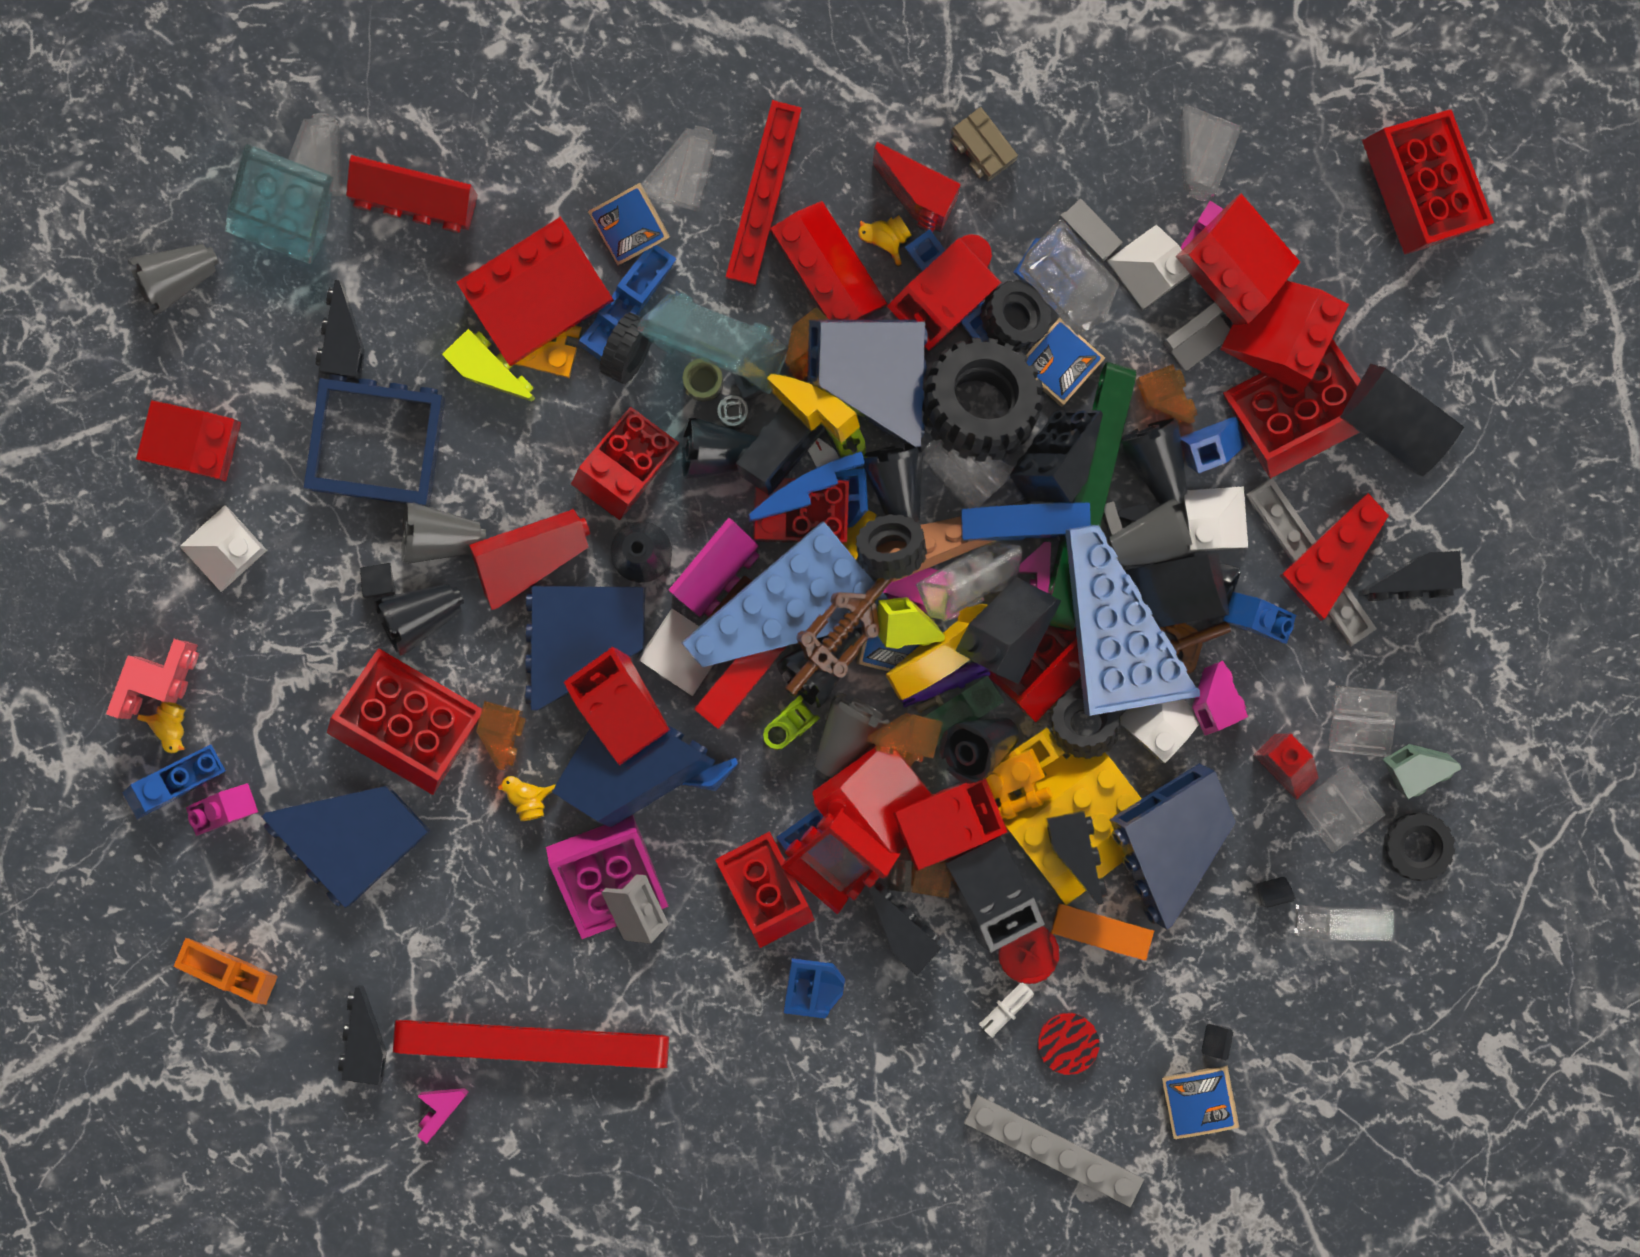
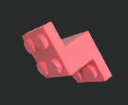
[106,639,199,719]

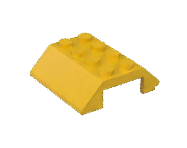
[997,752,1142,905]

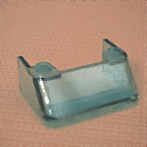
[636,291,790,394]

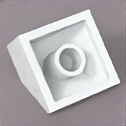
[1107,225,1191,310]
[1183,486,1248,552]
[180,505,267,592]
[1120,699,1199,763]

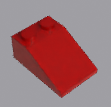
[136,400,241,482]
[715,831,815,948]

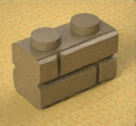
[950,107,1018,182]

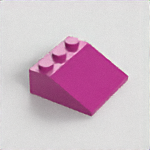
[669,518,760,618]
[546,815,668,939]

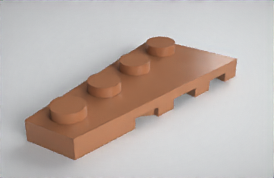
[876,516,996,582]

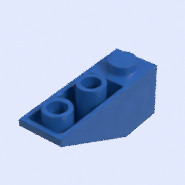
[122,744,226,819]

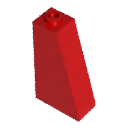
[469,509,590,610]
[694,646,788,729]
[1253,733,1319,800]

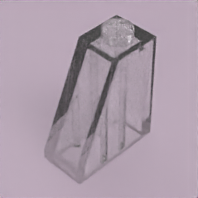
[1179,104,1242,201]
[277,113,343,200]
[641,126,718,212]
[922,440,1014,509]
[1295,905,1394,941]

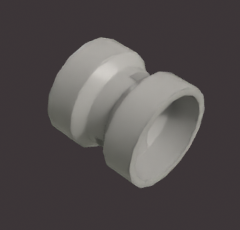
[717,395,749,429]

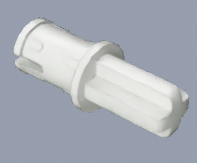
[979,983,1034,1038]

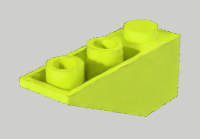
[442,329,535,402]

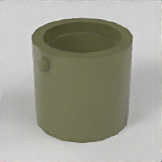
[682,358,724,402]

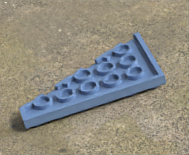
[681,522,888,667]
[1065,525,1200,716]

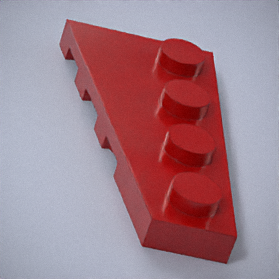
[1280,493,1389,621]

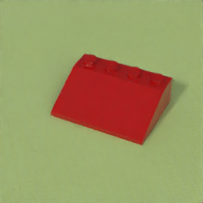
[1362,109,1494,255]
[456,216,614,366]
[1223,338,1361,479]
[327,648,484,795]

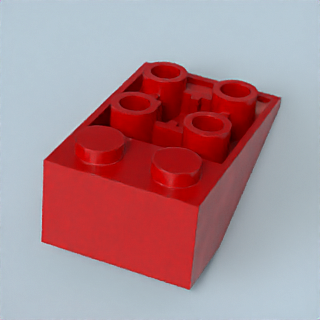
[887,238,1002,351]
[571,406,679,521]
[753,478,849,543]
[564,647,670,765]
[893,779,1008,871]

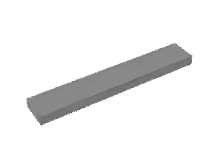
[1246,478,1377,647]

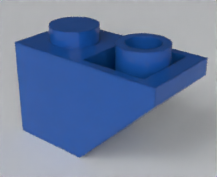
[1181,416,1245,473]
[1223,592,1296,644]

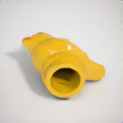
[858,215,912,266]
[137,701,186,753]
[498,776,556,821]

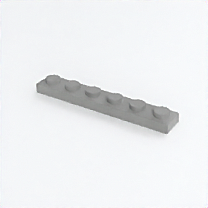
[964,1094,1144,1207]

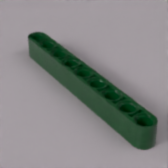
[1047,362,1137,631]

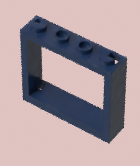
[304,374,445,507]

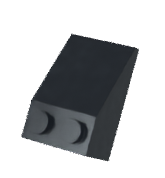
[955,577,1061,684]

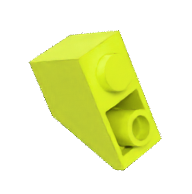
[877,597,945,649]

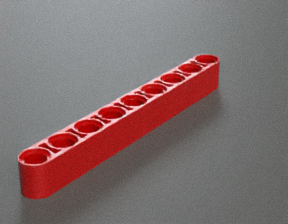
[393,1020,670,1068]

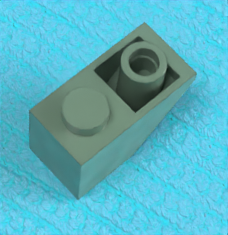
[1383,744,1462,799]

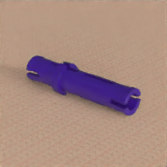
[901,661,991,708]

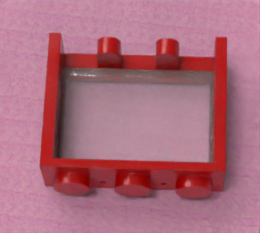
[781,807,900,914]

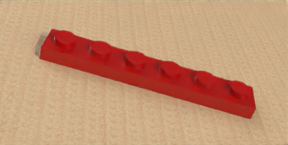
[726,100,802,286]

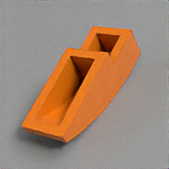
[1051,903,1154,961]
[173,938,278,1005]

